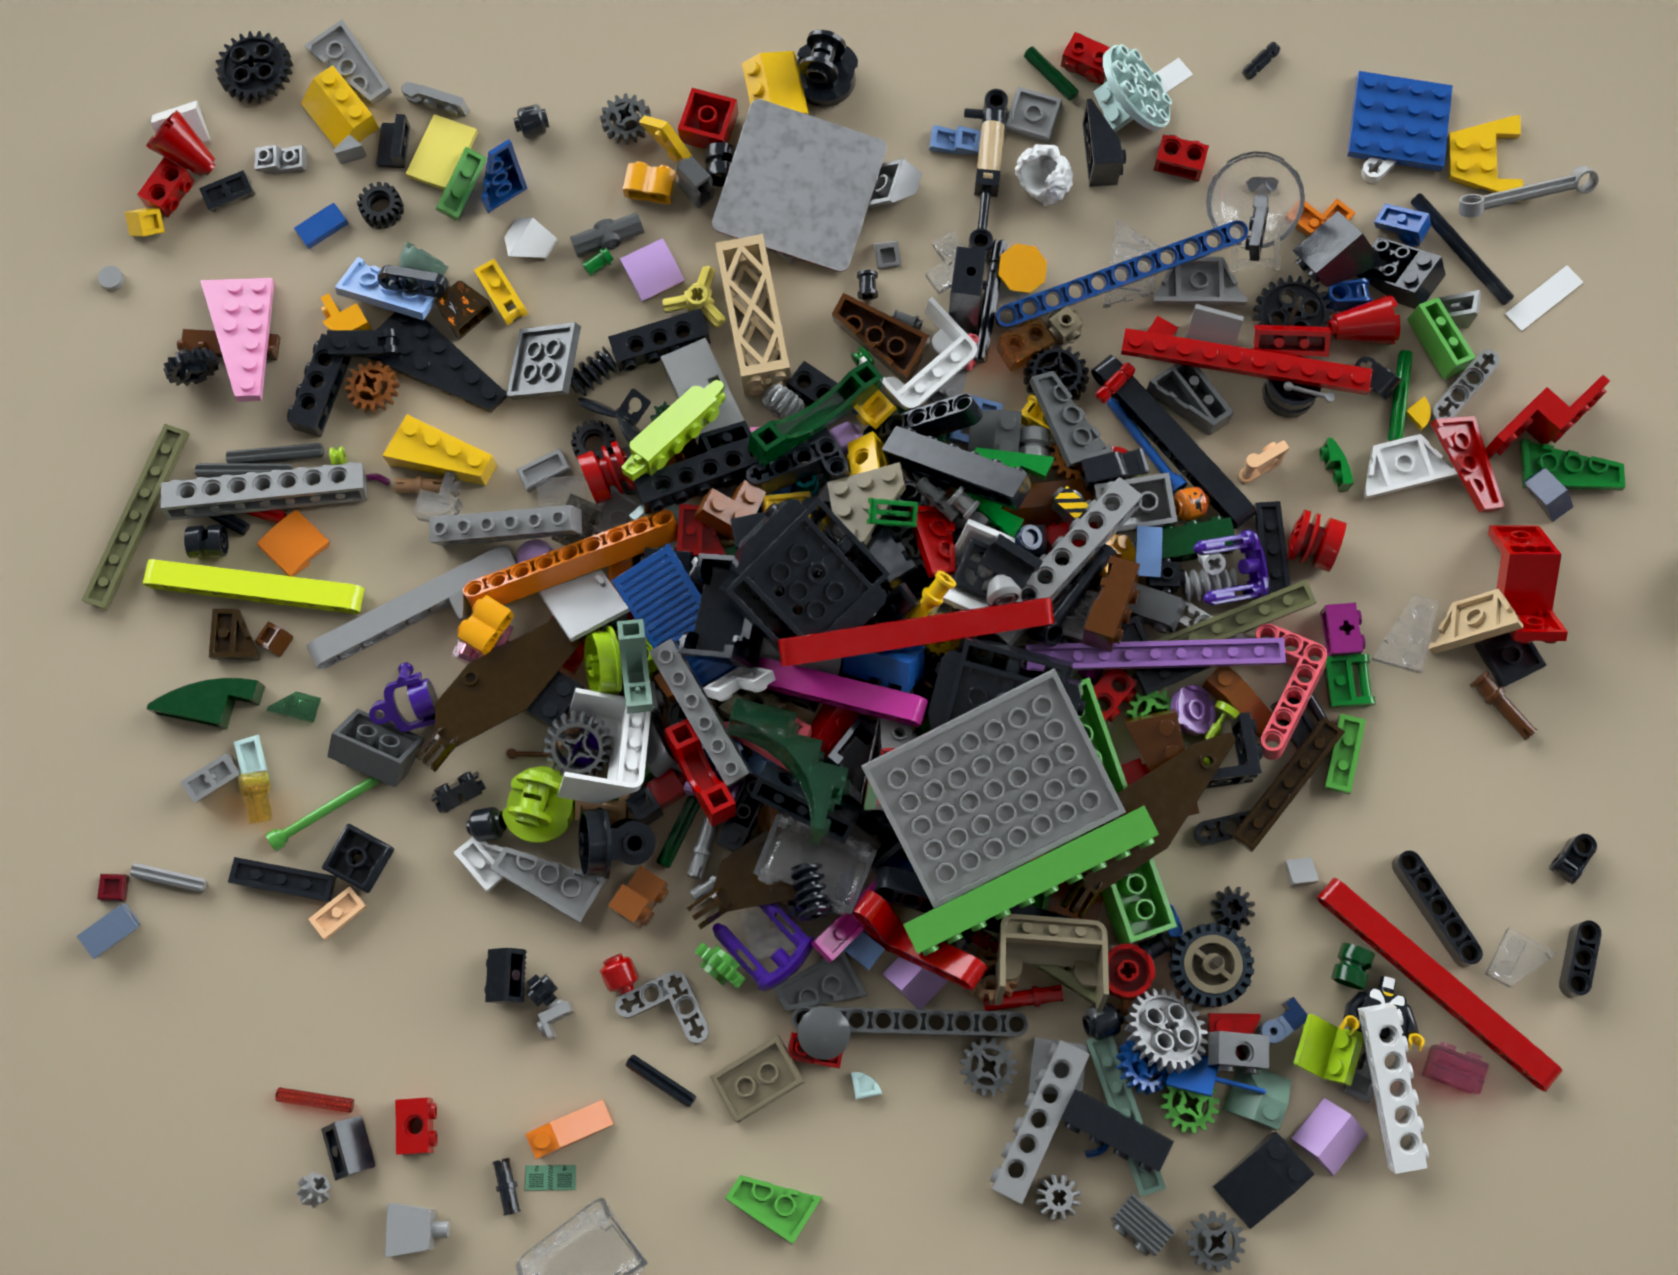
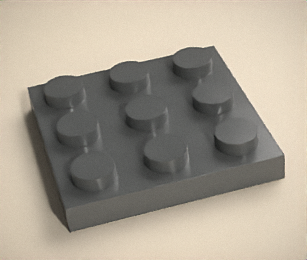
[506,322,581,400]

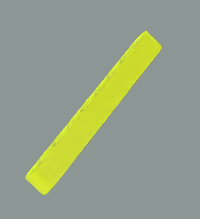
[142,559,365,614]

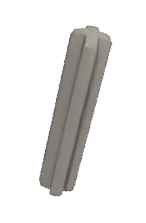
[130,863,207,893]

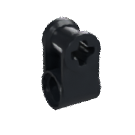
[1355,356,1402,399]
[1549,834,1597,885]

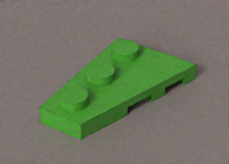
[725,1175,822,1245]

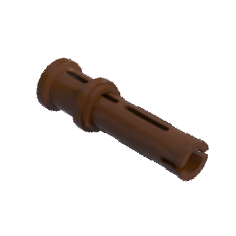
[1470,670,1538,740]

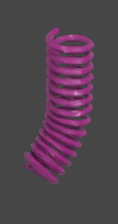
[366,473,390,486]

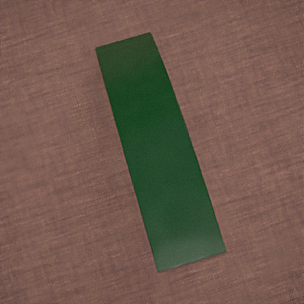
[146,678,265,729]

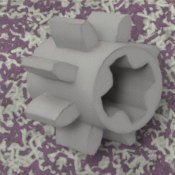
[296,1171,332,1208]

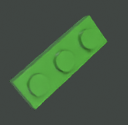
[435,147,487,221]
[1324,714,1366,795]

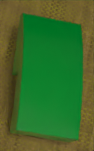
[1320,438,1354,492]

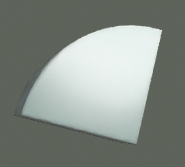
[851,1072,882,1100]

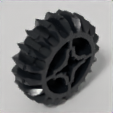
[1023,343,1089,401]

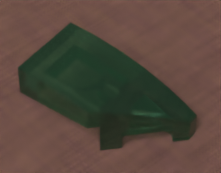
[266,691,321,723]

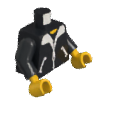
[1339,976,1425,1052]

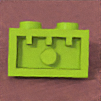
[1294,1014,1364,1086]

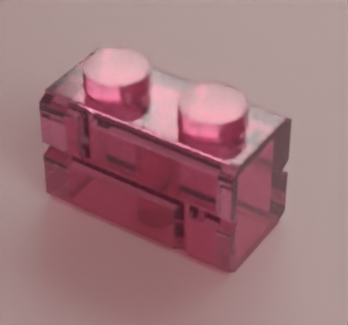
[1422,1042,1489,1095]

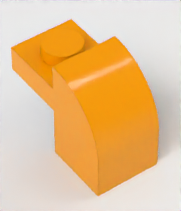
[320,293,372,330]

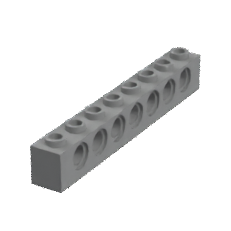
[161,462,368,521]
[990,477,1143,646]

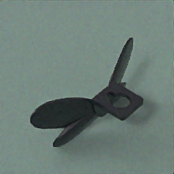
[578,389,651,444]

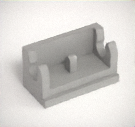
[180,754,241,803]

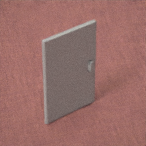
[538,569,630,642]

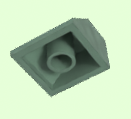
[1223,1068,1292,1131]

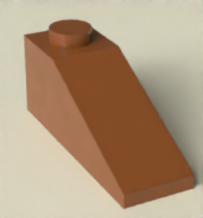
[1202,666,1273,738]

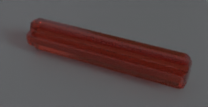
[275,1087,355,1113]

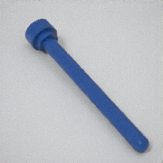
[1107,398,1188,495]

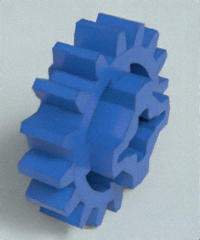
[1116,1040,1168,1095]

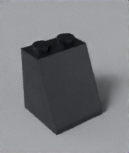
[1292,211,1383,288]

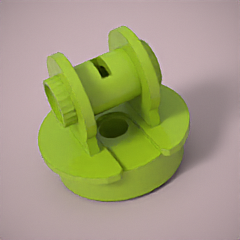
[584,626,658,695]
[502,766,575,843]

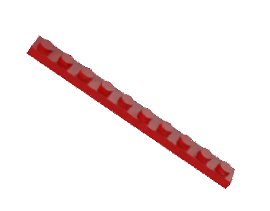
[1121,328,1372,395]

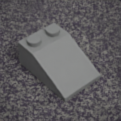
[1094,472,1178,533]

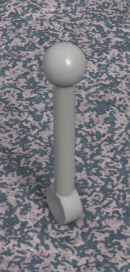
[1284,381,1335,403]

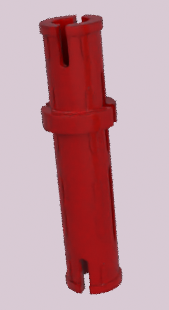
[983,984,1064,1011]

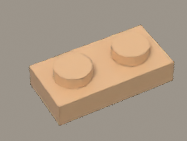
[308,886,367,940]

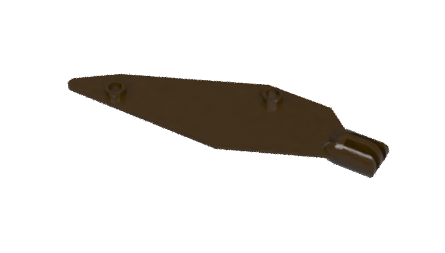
[415,618,587,772]
[1061,733,1235,919]
[687,820,886,930]

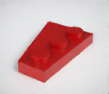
[907,506,955,578]

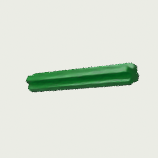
[1388,350,1413,441]

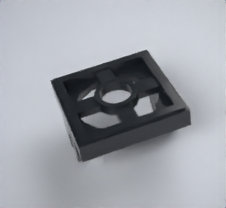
[953,537,997,601]

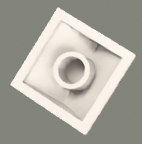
[151,101,211,144]

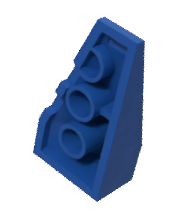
[481,139,528,213]

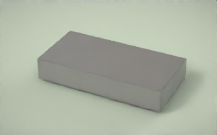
[516,448,572,492]

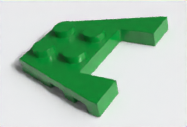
[955,447,1054,538]

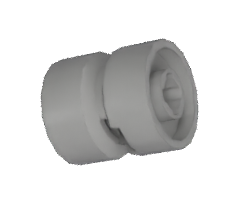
[1019,426,1051,456]

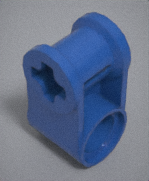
[1323,278,1373,311]

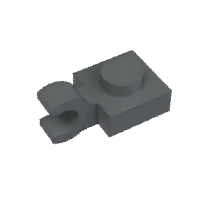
[1342,1052,1374,1103]

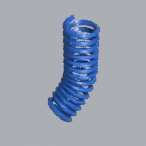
[1085,1143,1110,1158]

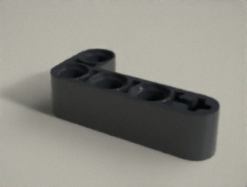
[746,437,849,495]

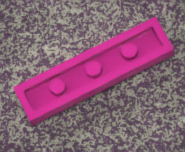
[811,878,889,963]

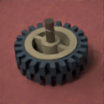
[1169,923,1254,1008]

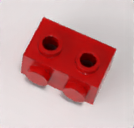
[1061,32,1111,85]

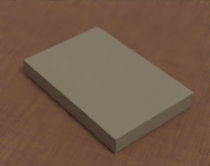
[710,1035,805,1123]

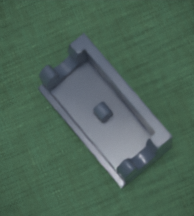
[77,904,141,959]

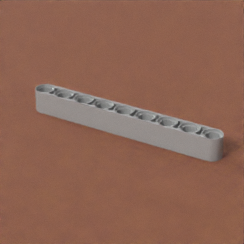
[307,545,517,669]

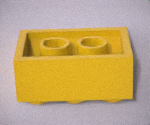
[742,51,809,115]
[301,65,379,148]

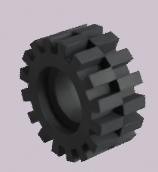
[357,182,404,229]
[571,420,617,459]

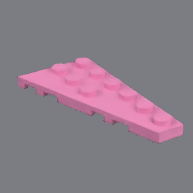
[200,278,275,402]

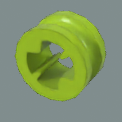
[329,446,347,465]

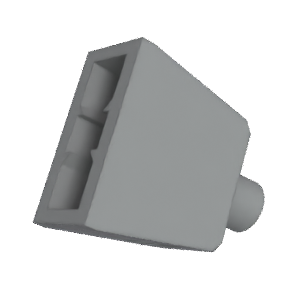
[385,1203,450,1257]

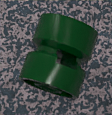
[1331,943,1375,990]

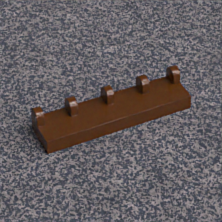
[177,329,281,360]

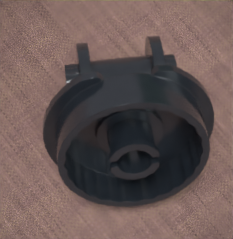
[797,30,858,107]
[578,807,656,879]

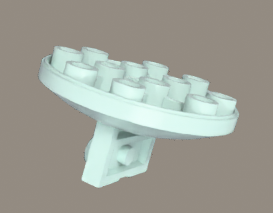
[1093,44,1172,133]

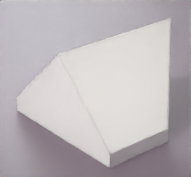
[504,217,558,260]

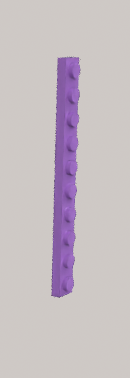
[1026,638,1286,671]

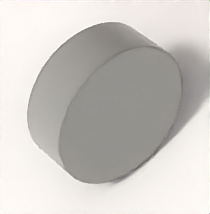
[98,266,125,291]

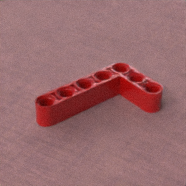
[852,890,988,991]

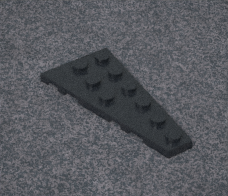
[363,312,507,413]

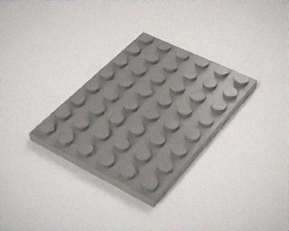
[861,669,1126,909]

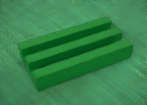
[866,498,918,528]

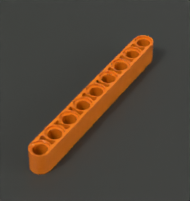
[463,510,678,608]

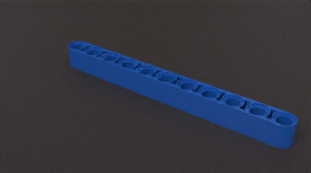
[995,220,1248,329]

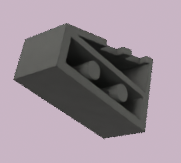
[1147,364,1234,436]

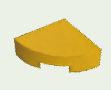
[1406,396,1431,431]

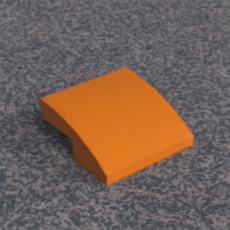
[257,509,330,577]

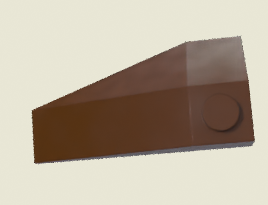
[1001,478,1094,528]

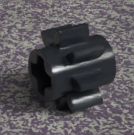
[525,974,558,1006]

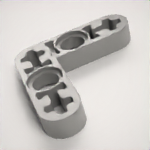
[615,971,709,1044]

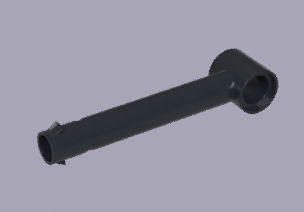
[1029,544,1116,646]

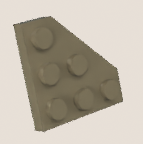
[827,462,906,546]

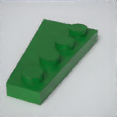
[1520,438,1626,491]

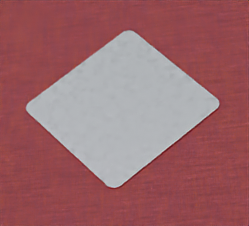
[712,99,887,272]

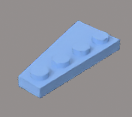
[335,257,434,320]

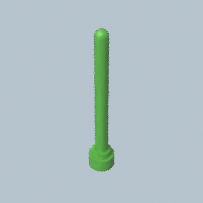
[265,777,380,851]

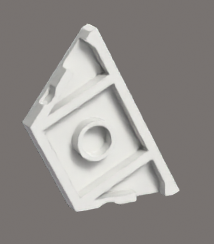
[1364,434,1458,499]

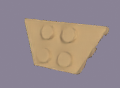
[1428,589,1523,654]

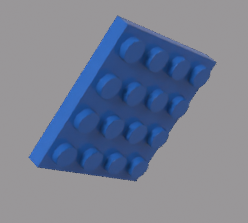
[1347,71,1453,171]

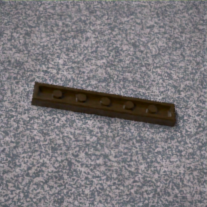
[1231,716,1345,852]

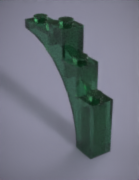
[727,698,851,845]

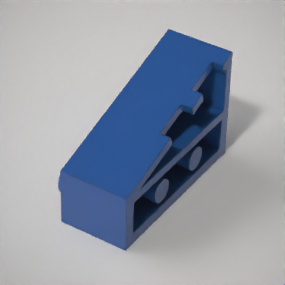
[842,645,925,693]

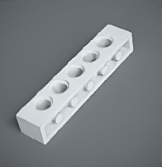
[1358,1003,1429,1174]

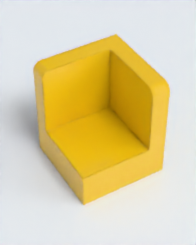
[124,208,165,236]

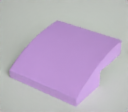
[620,238,685,302]

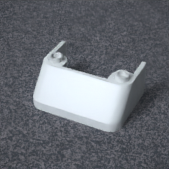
[858,297,977,411]
[558,688,651,804]

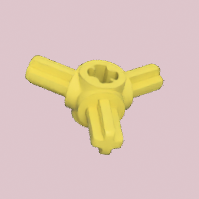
[662,266,726,328]

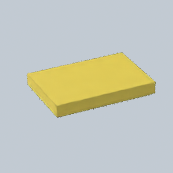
[405,114,478,190]

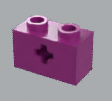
[1320,602,1366,657]

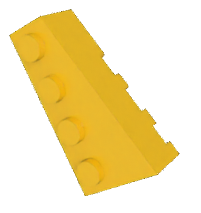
[382,414,498,486]

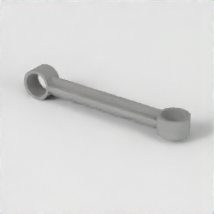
[1459,166,1599,217]

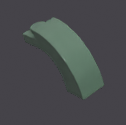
[617,619,653,714]

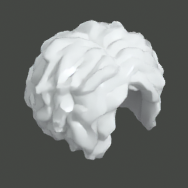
[1015,144,1073,207]

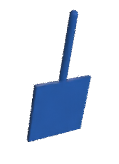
[1166,1055,1267,1097]

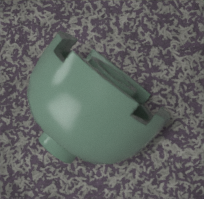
[399,241,449,284]

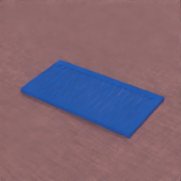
[611,544,734,686]

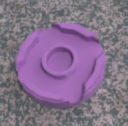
[1171,685,1216,736]

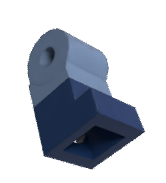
[1259,997,1308,1044]

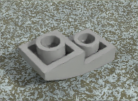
[255,144,307,173]

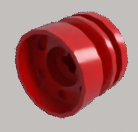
[577,441,634,504]
[1287,509,1347,572]

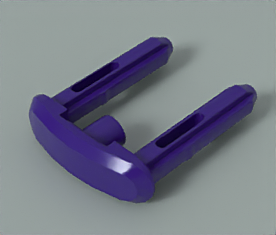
[1193,530,1269,606]
[712,903,814,991]

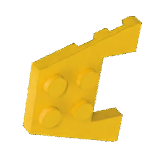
[1447,115,1523,203]

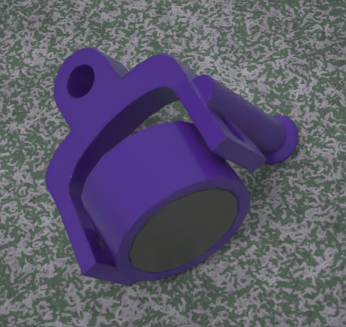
[369,662,438,732]

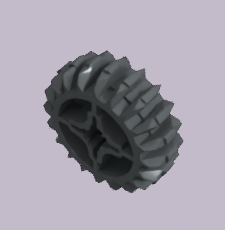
[543,711,613,777]

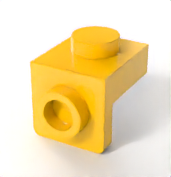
[853,389,897,429]

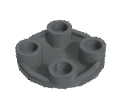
[798,1006,851,1060]

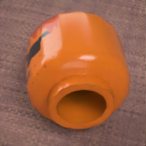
[1173,487,1210,521]

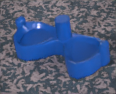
[1167,904,1183,938]

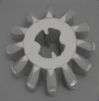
[762,384,805,419]
[1035,1174,1081,1221]

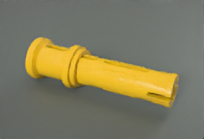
[906,571,956,619]

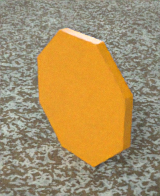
[998,243,1047,294]

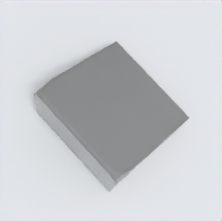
[333,135,367,164]
[873,240,901,269]
[449,589,473,620]
[1285,857,1319,886]

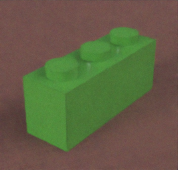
[1407,297,1476,379]

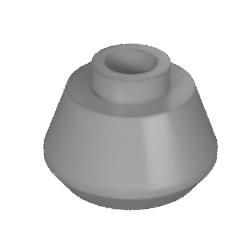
[987,575,1021,606]

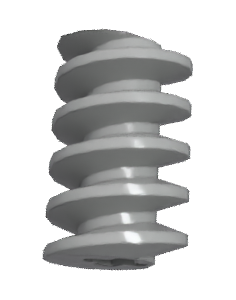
[1182,569,1237,601]

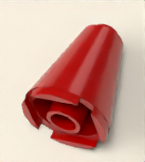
[146,110,216,176]
[1328,295,1401,345]

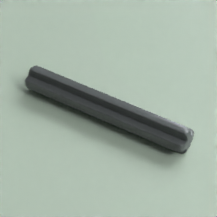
[226,443,324,463]
[195,463,293,478]

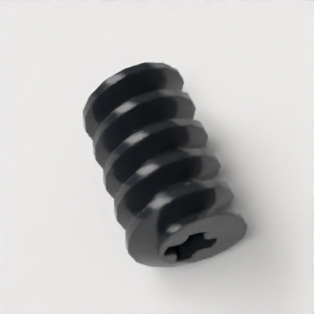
[570,346,618,396]
[791,863,831,922]

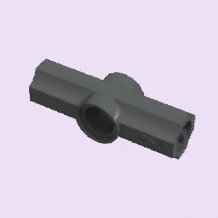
[570,212,645,257]

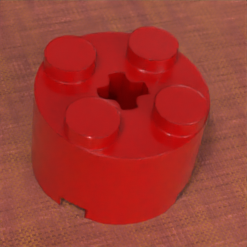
[1108,943,1155,1000]

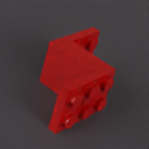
[1488,525,1568,644]

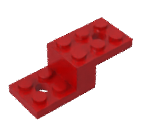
[1486,375,1610,459]

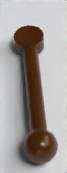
[506,748,550,759]

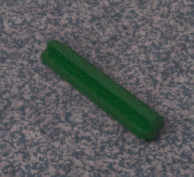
[1024,46,1079,101]
[657,796,701,868]

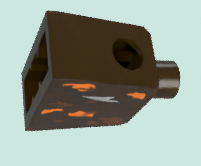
[435,280,493,340]

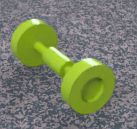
[1203,700,1240,766]

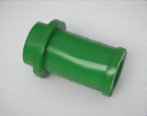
[582,248,614,276]

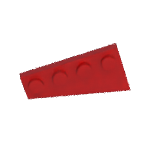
[1430,416,1504,513]

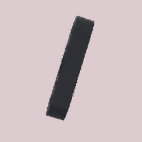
[377,265,449,298]
[1193,810,1250,846]

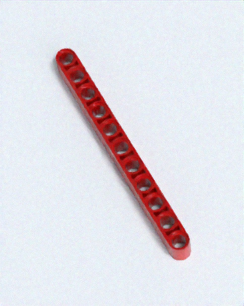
[778,597,1054,666]
[1317,878,1563,1092]

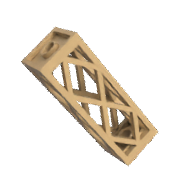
[715,234,791,396]

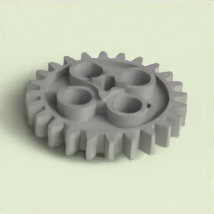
[1124,988,1208,1074]

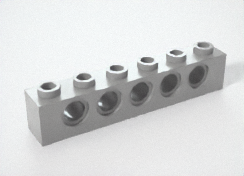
[429,505,582,546]
[649,639,753,787]
[989,1040,1090,1204]

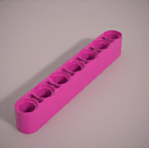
[757,658,928,727]

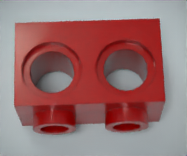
[1153,134,1209,181]
[137,157,195,218]
[1093,669,1138,723]

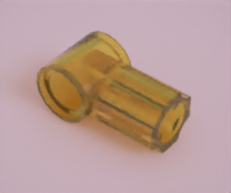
[238,770,273,823]

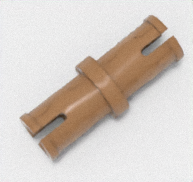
[394,476,446,496]

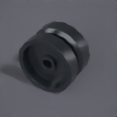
[1262,356,1321,418]

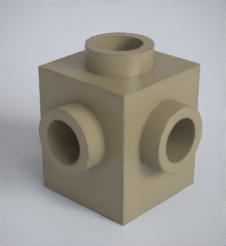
[1046,306,1083,347]

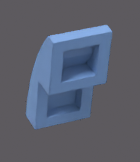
[929,125,981,155]
[1135,526,1162,578]
[843,931,885,971]

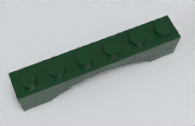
[748,360,883,467]

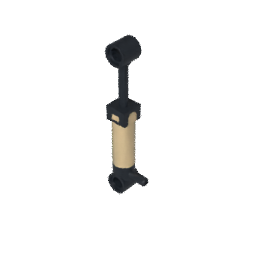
[964,89,1008,259]

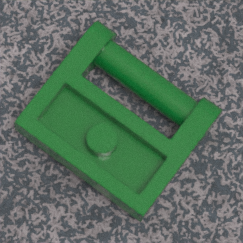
[1324,654,1376,708]

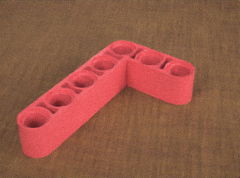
[1256,623,1327,760]

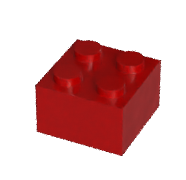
[677,88,739,149]

